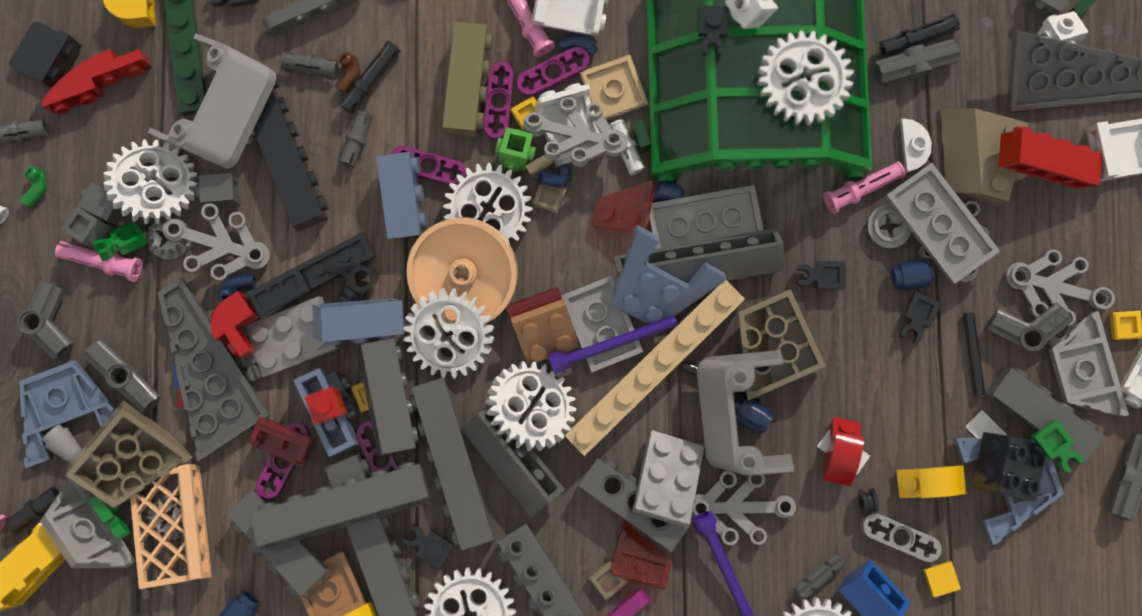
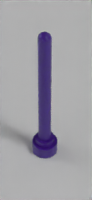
[548,317,677,376]
[691,511,754,616]

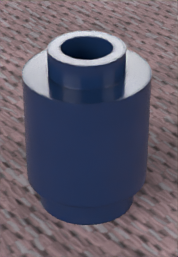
[891,259,935,291]
[734,395,774,433]
[219,590,260,616]

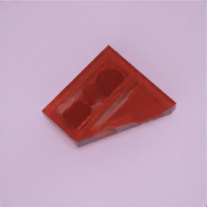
[592,181,656,233]
[610,521,672,590]

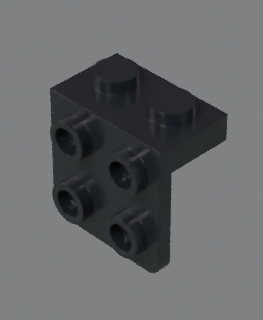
[9,21,82,89]
[972,432,1046,502]

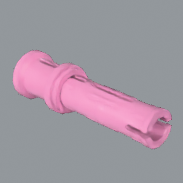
[507,0,555,57]
[823,161,906,214]
[55,241,143,282]

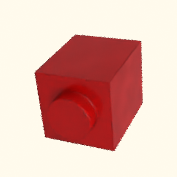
[305,387,348,425]

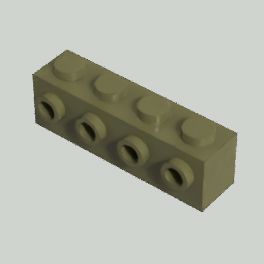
[442,22,493,137]

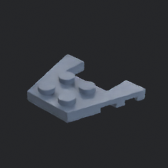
[611,225,727,324]
[19,360,117,468]
[953,438,1064,545]

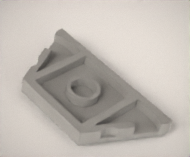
[1048,311,1129,416]
[40,479,136,568]

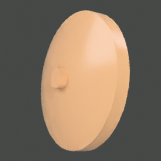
[407,217,518,323]

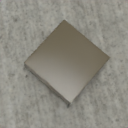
[525,155,554,180]
[532,185,567,215]
[588,560,628,601]

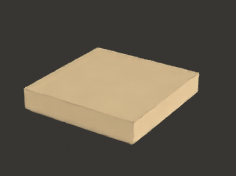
[580,55,649,121]

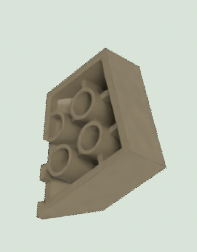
[939,108,1028,208]
[739,289,826,400]
[65,400,193,508]

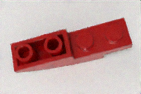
[41,49,152,114]

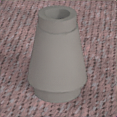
[42,424,82,463]

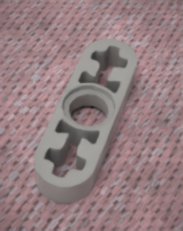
[860,513,942,562]

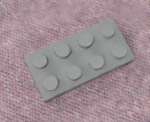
[885,163,1000,285]
[646,185,763,249]

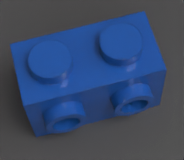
[838,560,911,616]

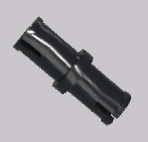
[5,486,60,534]

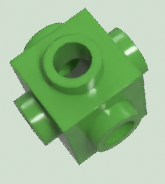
[495,127,536,171]

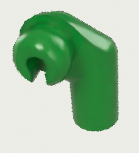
[19,166,47,208]

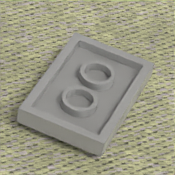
[561,276,643,373]
[246,297,340,378]
[632,430,704,527]

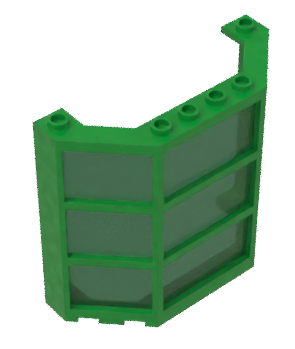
[645,0,872,184]

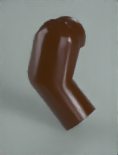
[336,52,361,94]

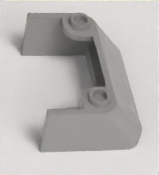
[148,33,276,169]
[697,350,794,475]

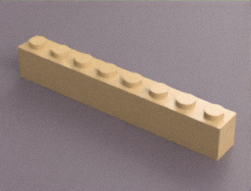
[565,280,745,456]

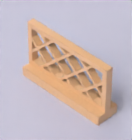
[130,464,212,589]

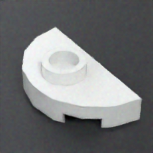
[900,119,932,173]

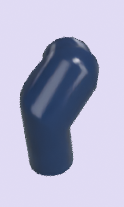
[557,33,598,55]
[537,166,572,188]
[642,182,684,204]
[217,275,256,302]

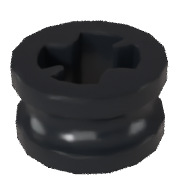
[858,488,879,515]

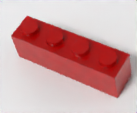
[998,127,1102,189]

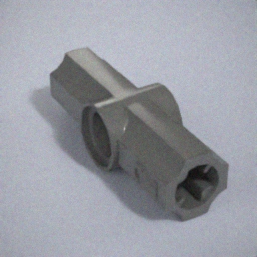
[873,39,960,85]
[83,339,162,414]
[1107,434,1142,522]

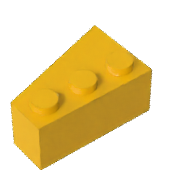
[0,522,65,611]

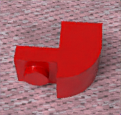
[211,291,259,359]
[823,417,864,486]

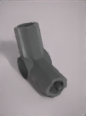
[18,280,74,361]
[986,302,1074,351]

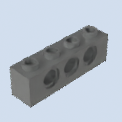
[578,457,691,552]

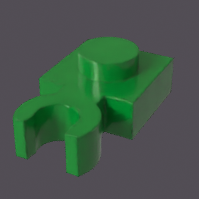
[92,221,148,261]
[1031,419,1084,473]
[88,496,131,539]

